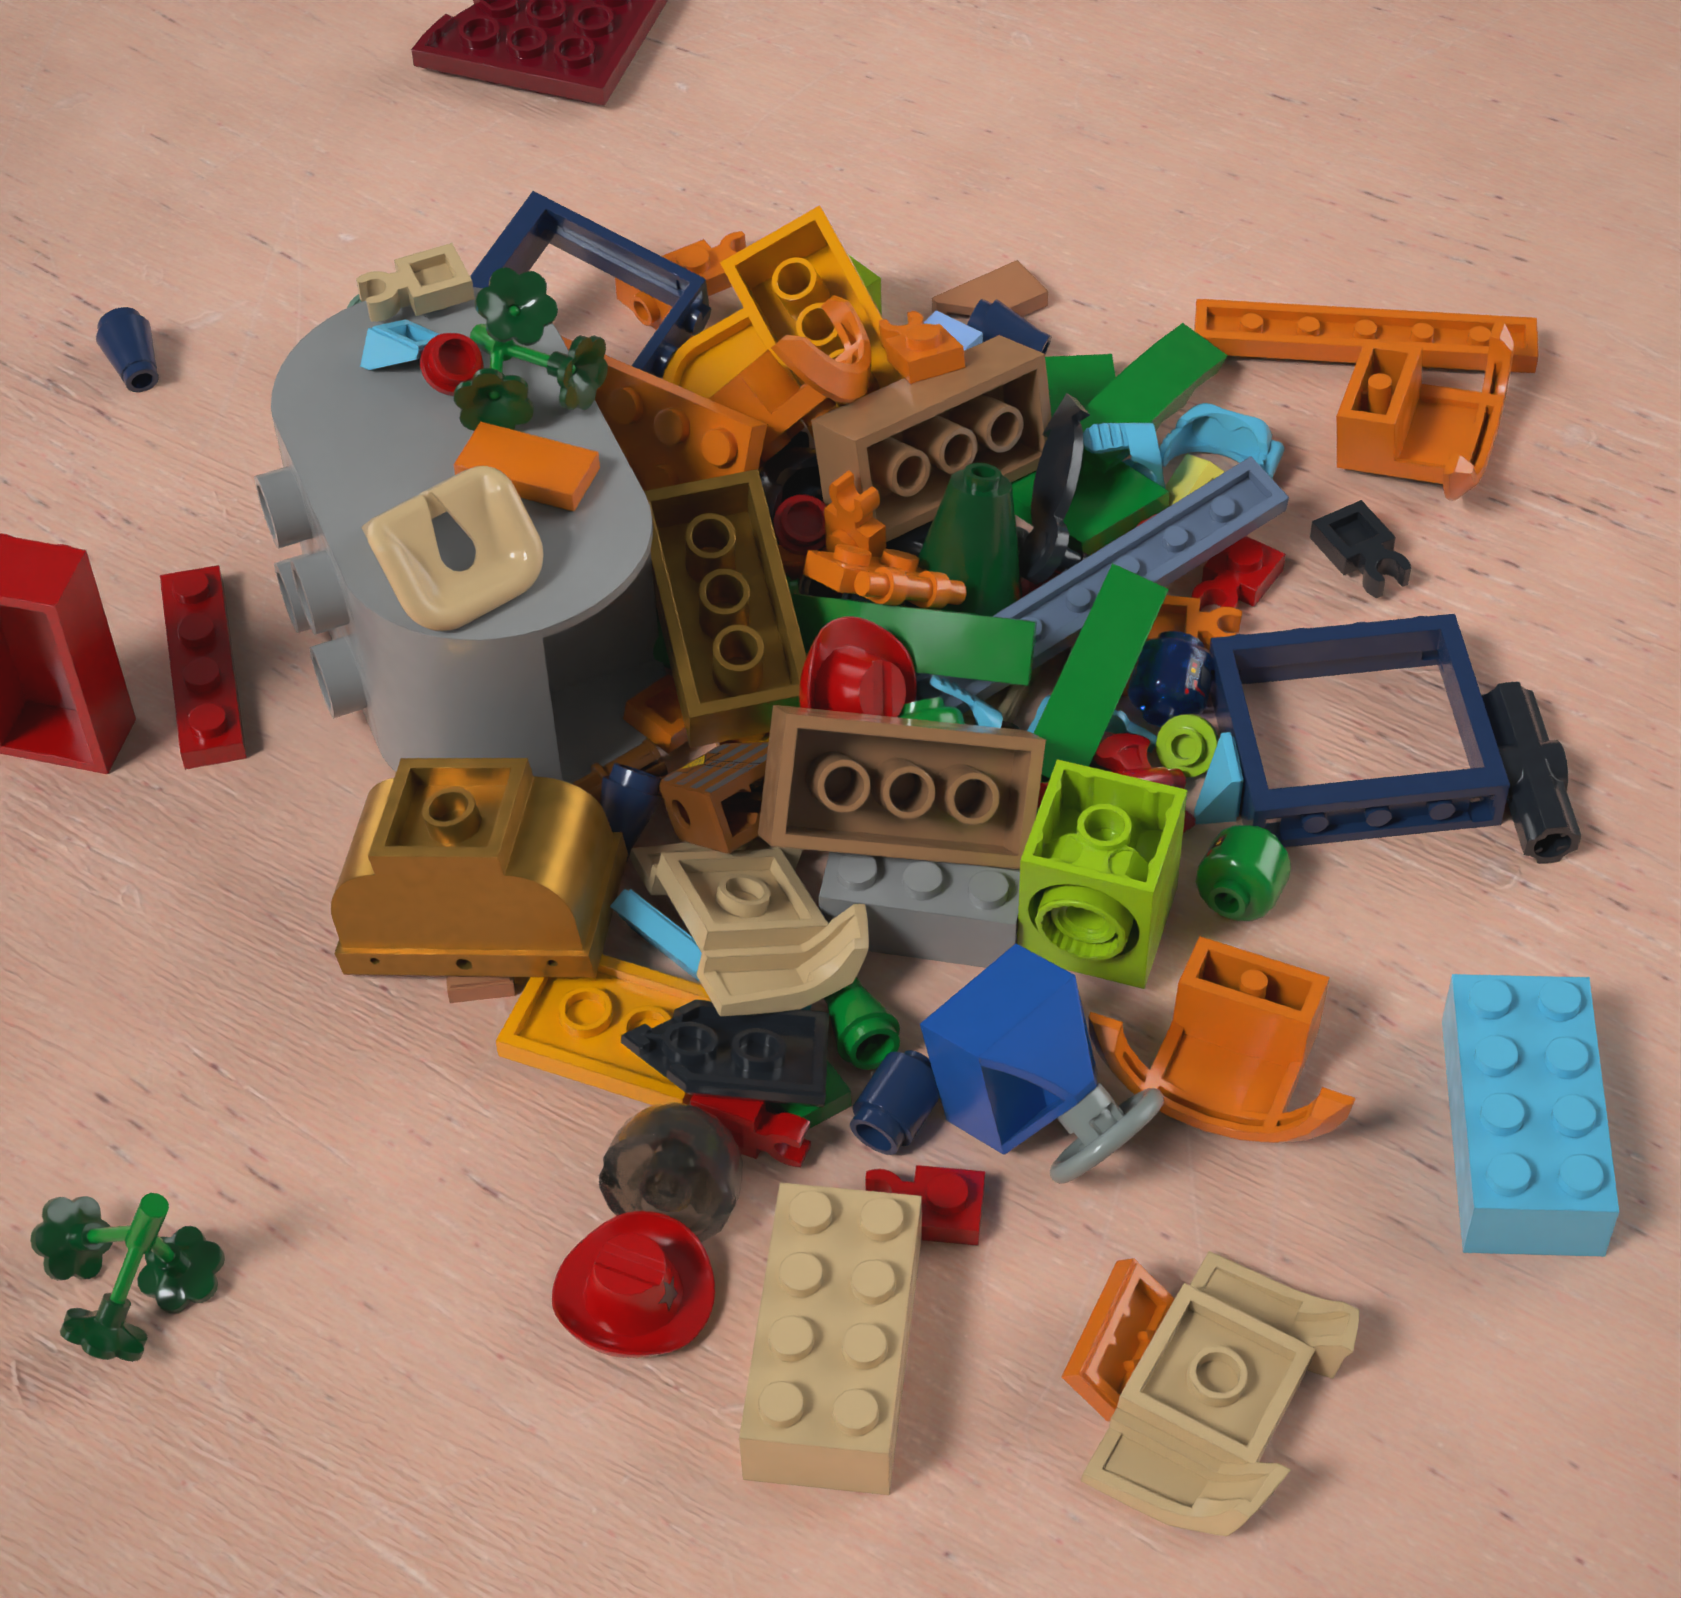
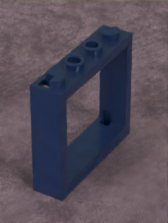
[470,191,711,379]
[1208,614,1510,848]

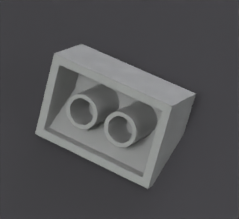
[819,852,1020,968]

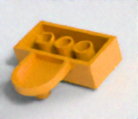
[663,205,904,439]

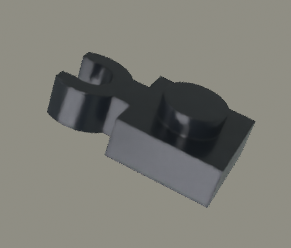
[1310,500,1411,598]

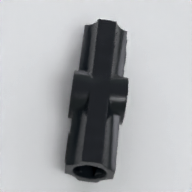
[1481,682,1581,864]

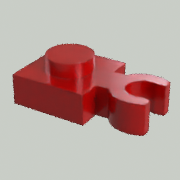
[1192,536,1286,612]
[690,1095,811,1167]
[865,1165,985,1246]

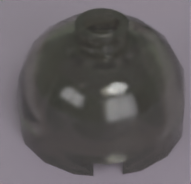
[599,1102,743,1242]

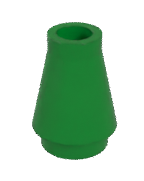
[824,977,900,1070]

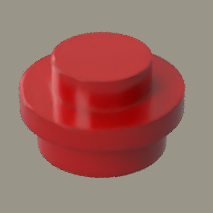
[420,333,484,396]
[773,495,827,555]

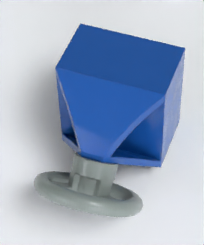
[920,943,1164,1184]

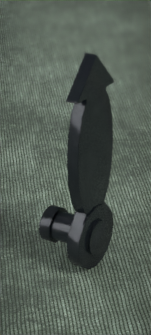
[1019,393,1091,584]

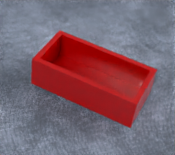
[0,533,136,774]

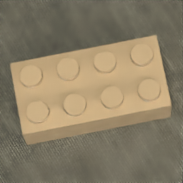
[739,1182,922,1495]

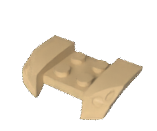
[629,836,869,1016]
[1081,1251,1359,1537]

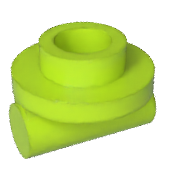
[1156,714,1219,777]

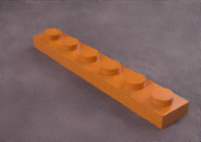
[1194,299,1539,373]

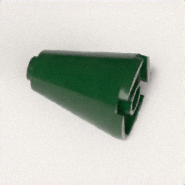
[902,463,1023,616]

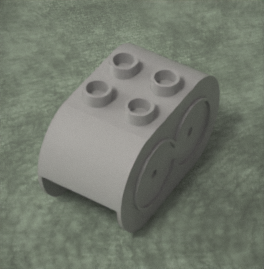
[254,287,666,784]

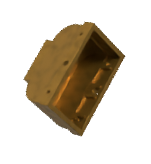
[331,758,628,978]

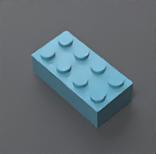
[1442,974,1619,1257]

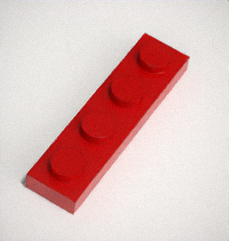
[160,565,247,770]

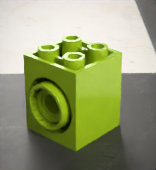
[1017,759,1187,989]

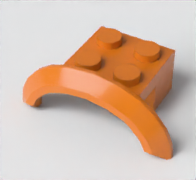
[709,295,871,463]
[1336,318,1514,501]
[1088,936,1356,1143]

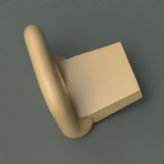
[361,466,543,631]

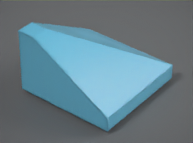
[360,319,440,370]
[1194,732,1243,825]

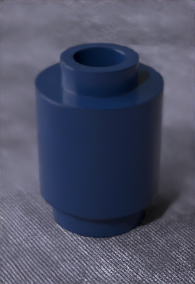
[850,1050,940,1155]

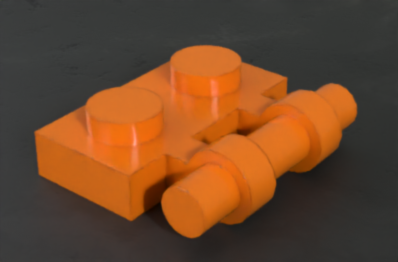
[802,544,966,610]

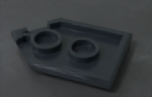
[621,1000,829,1108]

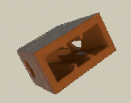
[659,742,769,854]

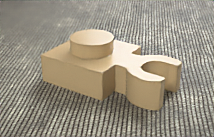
[356,243,475,322]

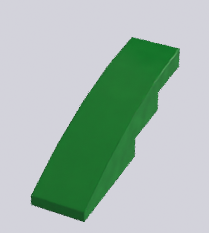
[1081,323,1228,473]
[1033,563,1169,783]
[792,593,1037,686]

